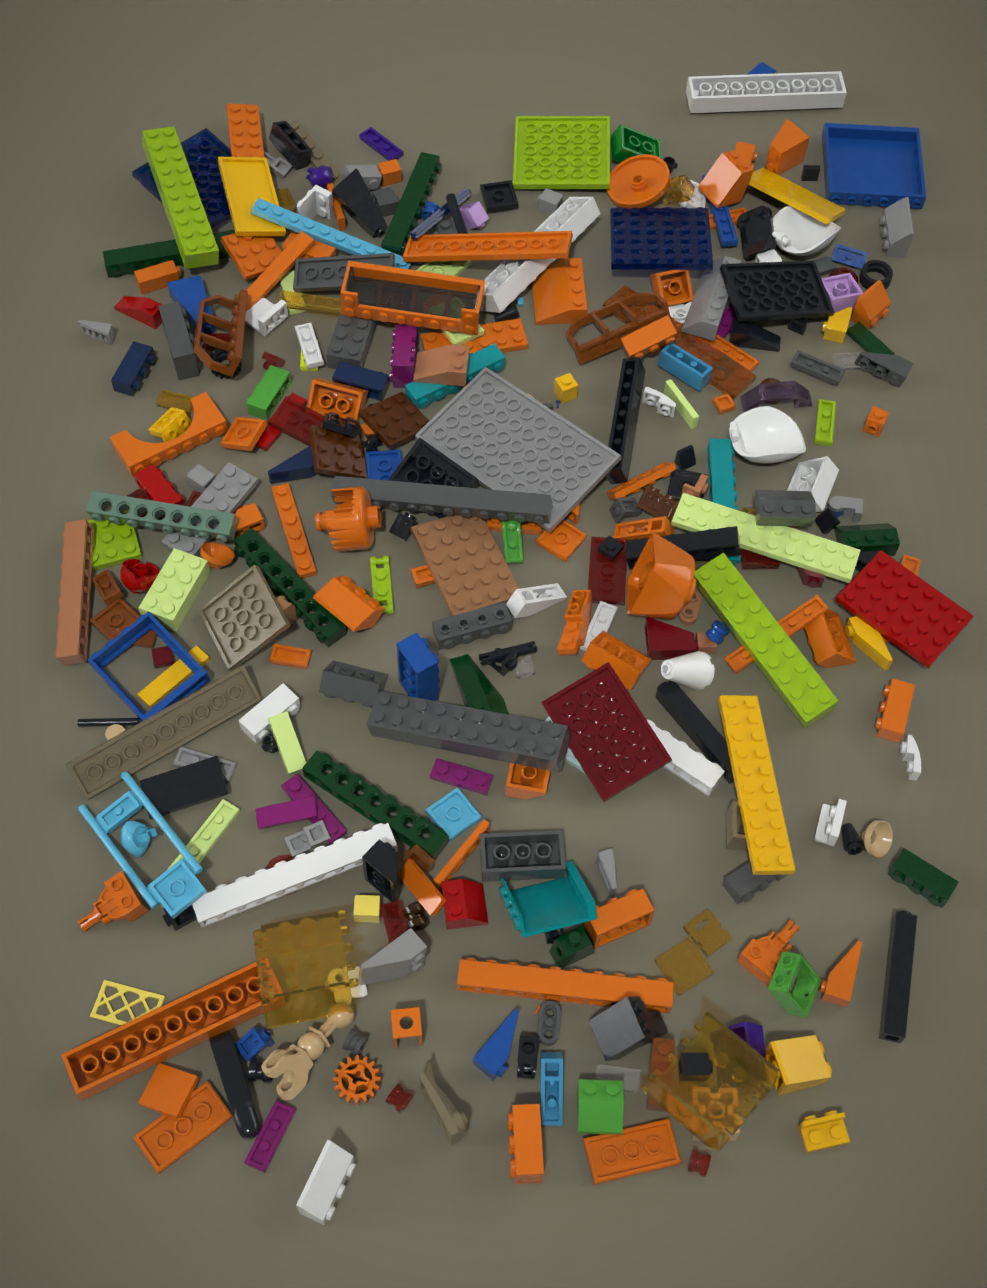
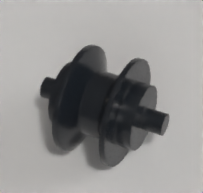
[362,432,382,452]

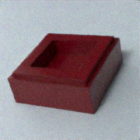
[151,646,174,669]

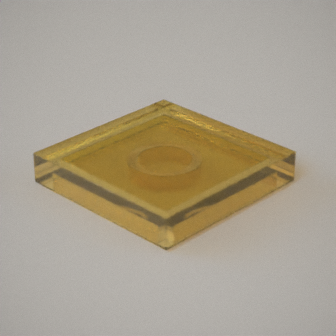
[654,938,714,996]

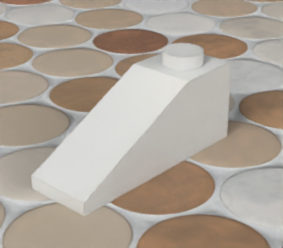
[506,583,567,618]

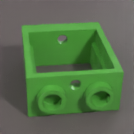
[768,951,822,1018]

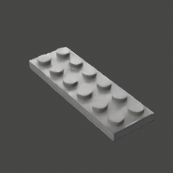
[161,463,259,556]

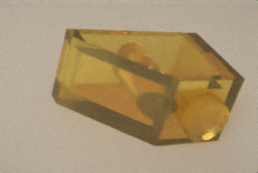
[662,175,695,205]

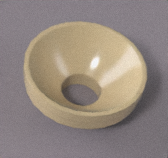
[862,820,893,858]

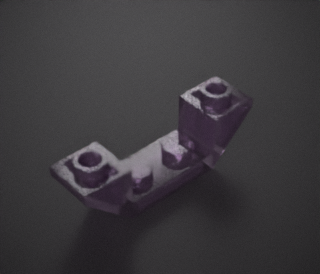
[740,381,812,412]

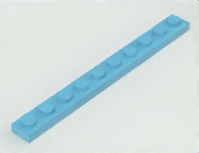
[251,198,412,269]

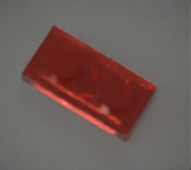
[380,901,408,944]

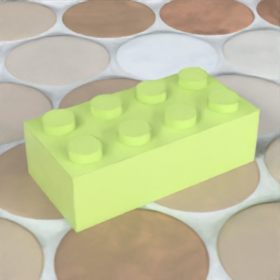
[139,548,211,632]

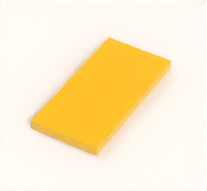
[217,157,286,236]
[748,167,846,225]

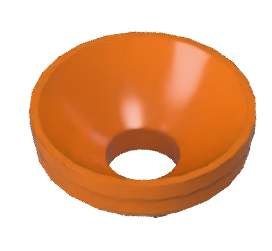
[200,542,235,569]

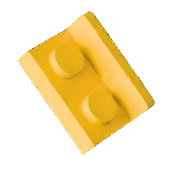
[148,407,192,442]
[798,1110,850,1153]

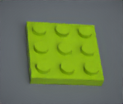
[88,510,142,571]

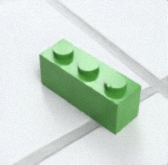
[246,365,291,421]

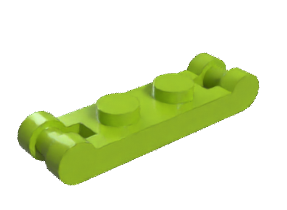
[370,555,394,614]

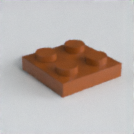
[90,598,140,641]

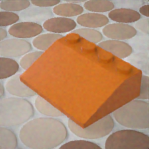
[532,258,587,325]

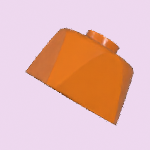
[626,533,696,620]

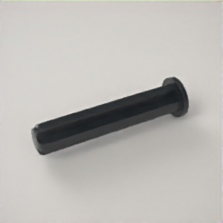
[446,193,468,234]

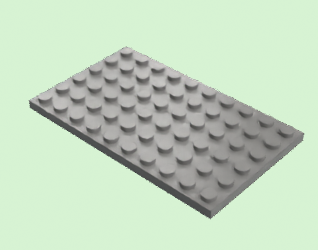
[415,367,621,532]

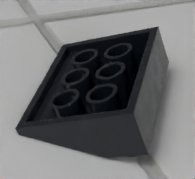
[388,437,479,519]

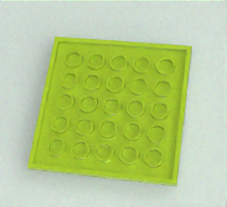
[513,116,610,189]

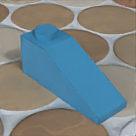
[540,1052,563,1126]

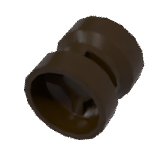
[403,904,428,932]

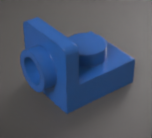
[235,1026,275,1062]

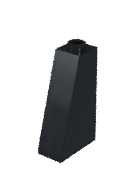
[332,168,385,238]

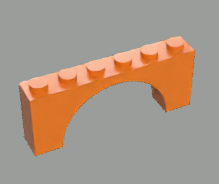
[110,392,228,477]

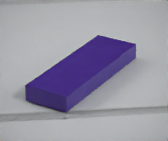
[359,127,404,161]

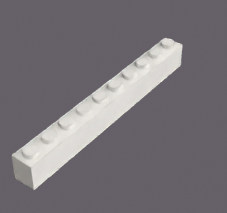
[192,823,398,927]

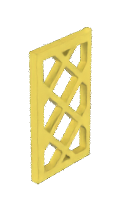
[90,980,165,1026]

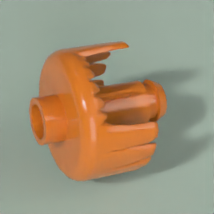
[315,486,382,552]

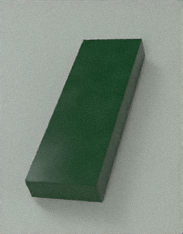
[846,322,895,355]

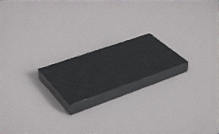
[139,756,229,819]

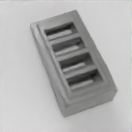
[78,320,115,344]
[596,848,617,897]

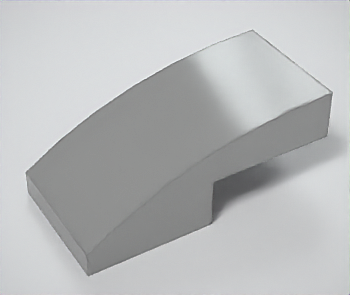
[264,151,292,178]
[284,820,330,858]

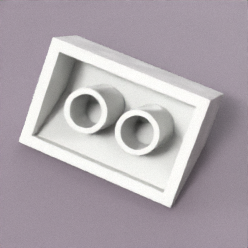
[787,456,839,512]
[296,1140,356,1225]

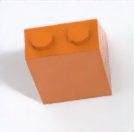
[765,119,810,175]
[698,150,754,208]

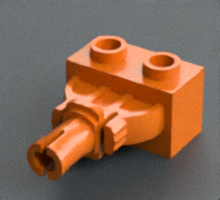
[77,871,149,932]
[737,920,799,986]

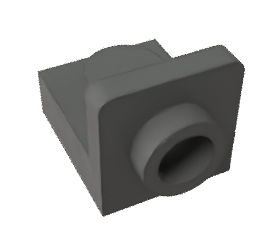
[609,498,642,523]

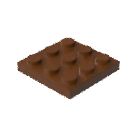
[359,392,429,450]
[309,425,367,479]

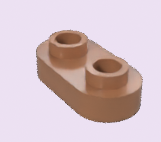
[678,591,702,626]

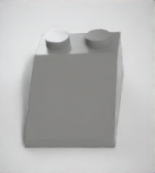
[358,928,427,985]

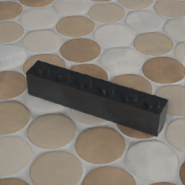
[626,526,741,570]

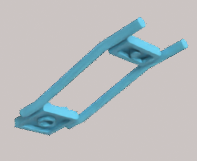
[78,771,207,919]

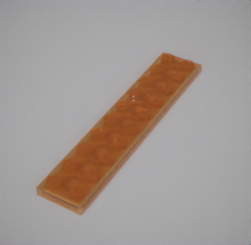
[603,285,756,400]

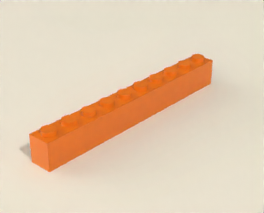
[457,957,674,1014]

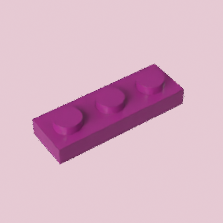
[430,758,493,796]

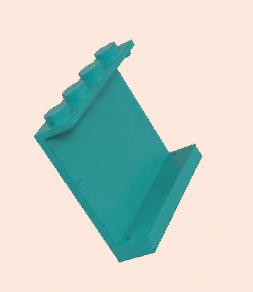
[499,861,597,938]

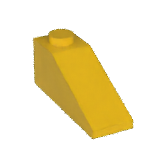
[845,616,893,670]

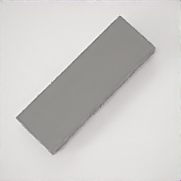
[173,746,237,783]

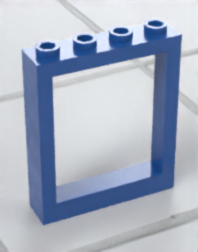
[87,611,210,721]

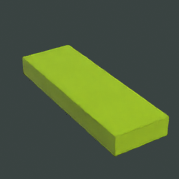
[814,399,836,447]

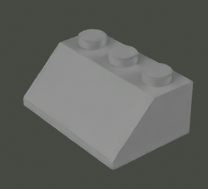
[879,197,914,257]

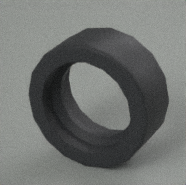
[859,260,893,290]

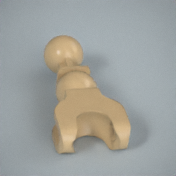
[262,1000,354,1100]

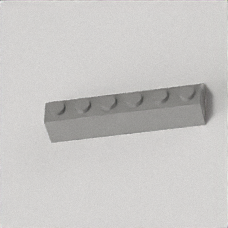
[681,256,741,341]

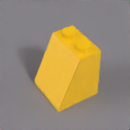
[765,1035,832,1096]

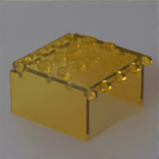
[253,910,359,1029]
[640,1011,780,1152]

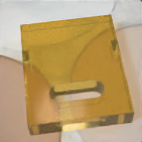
[683,909,732,958]

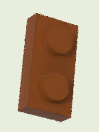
[91,569,124,605]

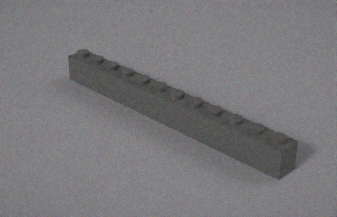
[331,476,553,524]

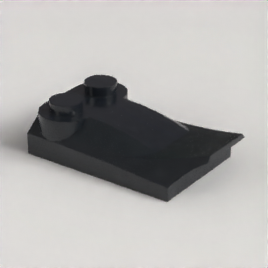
[737,206,776,261]

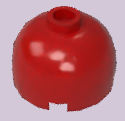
[120,559,159,594]

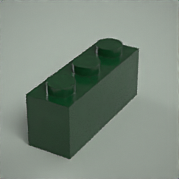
[888,848,959,908]

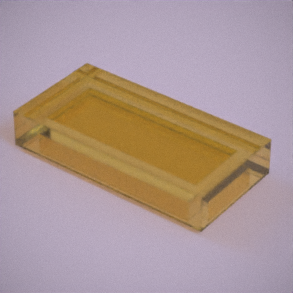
[156,389,194,414]

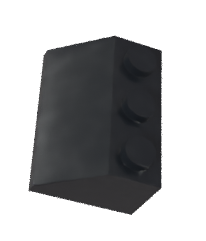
[362,839,398,906]

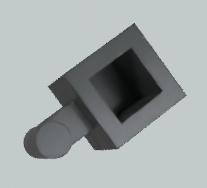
[372,187,400,217]

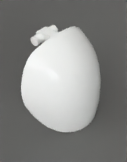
[772,206,841,256]
[729,406,806,464]

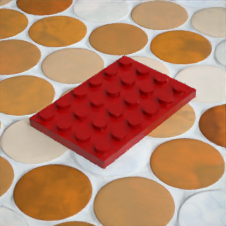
[835,550,974,669]

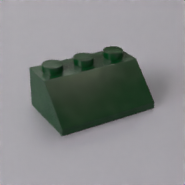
[834,523,900,556]

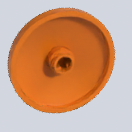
[607,154,671,209]

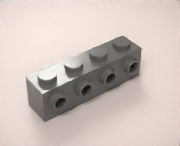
[432,602,512,650]

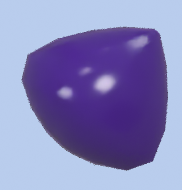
[306,165,333,189]

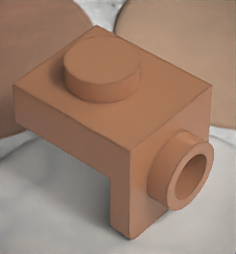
[681,474,709,498]

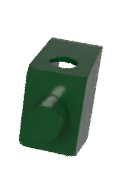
[549,927,595,969]

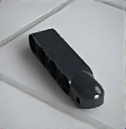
[209,1031,261,1140]

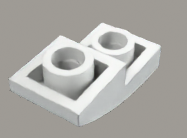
[642,387,676,417]
[900,735,921,781]

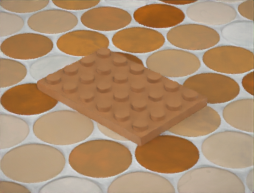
[410,514,520,616]

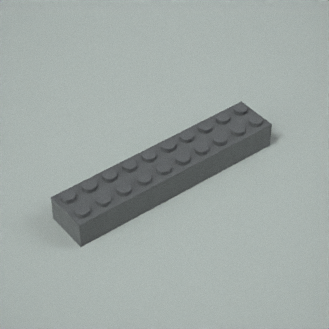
[366,691,571,772]

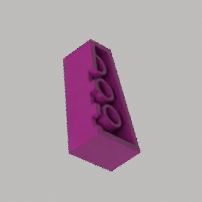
[390,323,417,388]

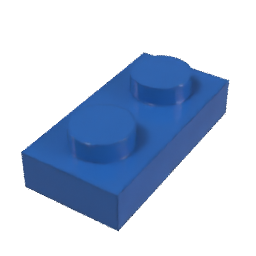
[831,243,868,269]

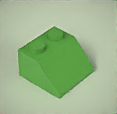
[577,1079,624,1135]

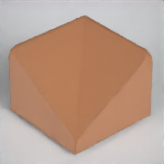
[695,632,718,654]

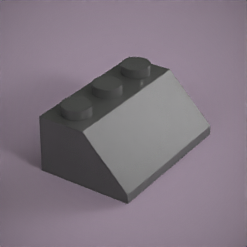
[755,490,816,527]
[319,661,388,707]

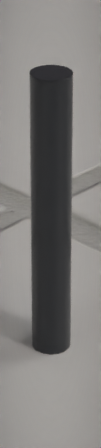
[78,718,139,727]

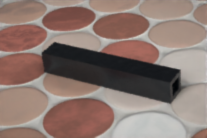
[655,681,734,784]
[879,911,917,1043]

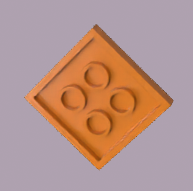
[220,233,282,280]

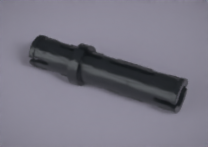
[479,641,537,666]

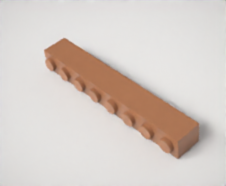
[55,519,94,666]

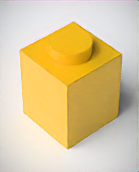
[554,373,578,404]

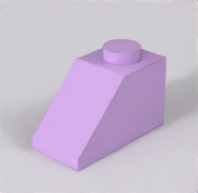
[451,201,489,229]

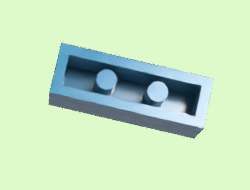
[658,343,713,392]

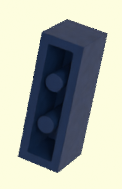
[111,341,156,397]
[332,362,389,401]

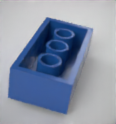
[396,633,440,701]

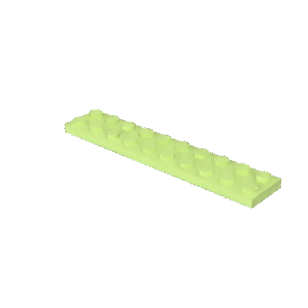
[671,493,861,583]

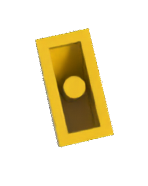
[821,307,853,344]

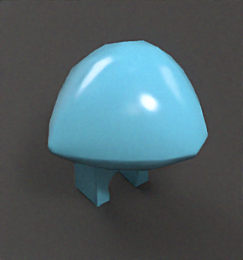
[120,821,158,857]

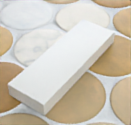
[295,323,324,369]
[579,601,618,651]

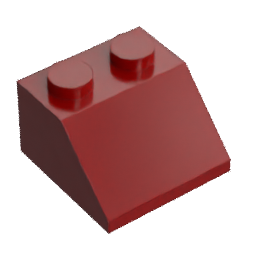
[441,879,488,930]

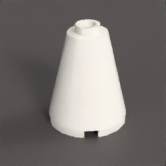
[661,651,715,690]

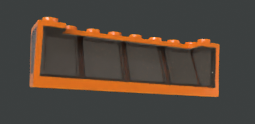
[340,261,485,335]

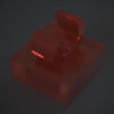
[262,351,285,370]

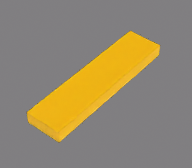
[137,645,210,709]

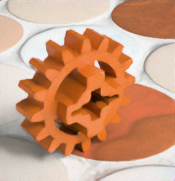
[333,1055,381,1106]

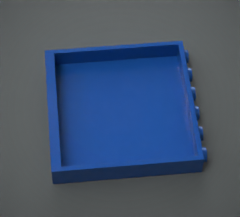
[822,123,926,209]

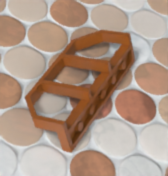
[193,289,248,377]
[565,293,672,365]

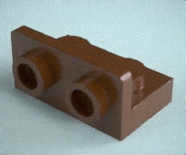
[636,486,679,521]

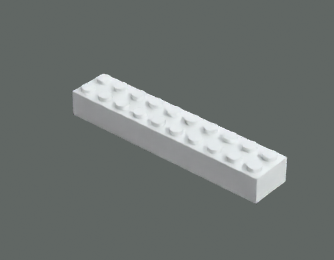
[686,71,847,113]
[472,197,600,313]

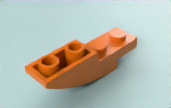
[556,590,592,655]

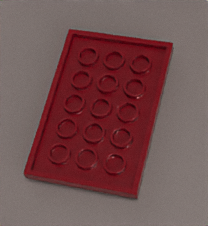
[541,662,672,802]

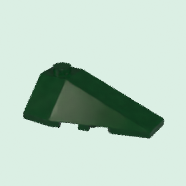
[450,654,509,715]

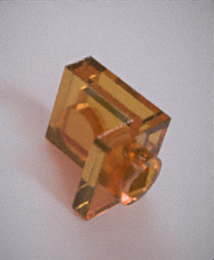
[402,844,435,873]

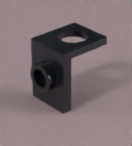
[488,650,517,677]

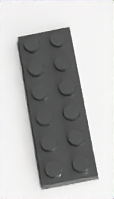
[293,253,395,292]

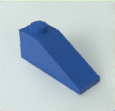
[473,1009,519,1081]

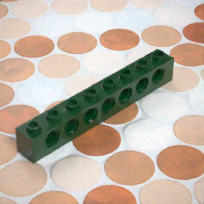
[234,528,346,648]
[302,751,448,863]

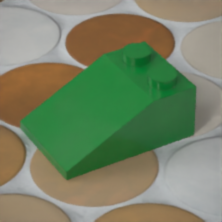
[611,124,662,163]

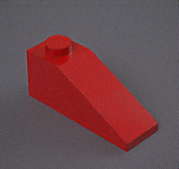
[114,296,163,329]

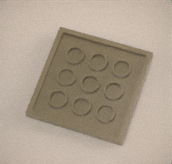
[198,565,290,671]

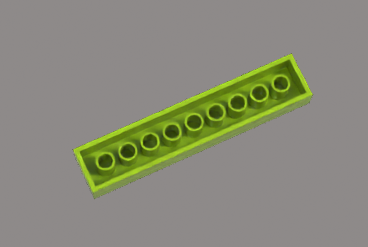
[142,126,219,269]
[694,553,839,729]

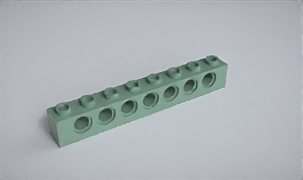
[86,491,239,542]

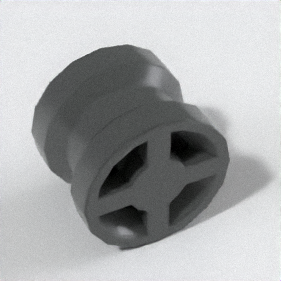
[342,1029,368,1055]

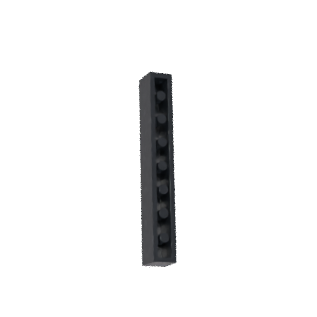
[606,357,645,484]

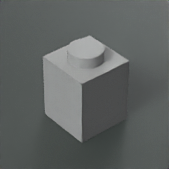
[537,188,563,215]
[186,464,216,494]

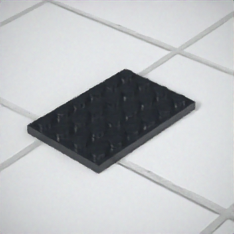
[720,260,835,322]

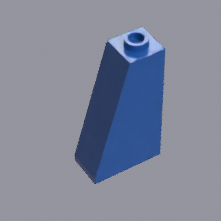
[167,275,216,334]

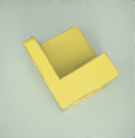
[353,895,381,923]

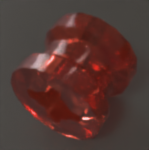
[386,1084,413,1113]
[688,1149,711,1177]

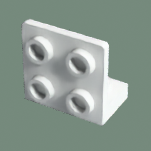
[297,185,334,220]
[245,298,288,336]

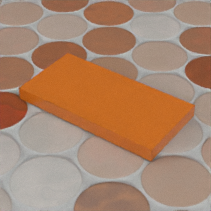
[133,1081,233,1175]
[583,1118,681,1185]

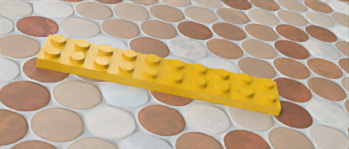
[718,695,796,875]

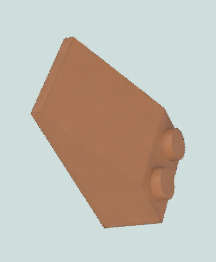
[413,344,470,387]

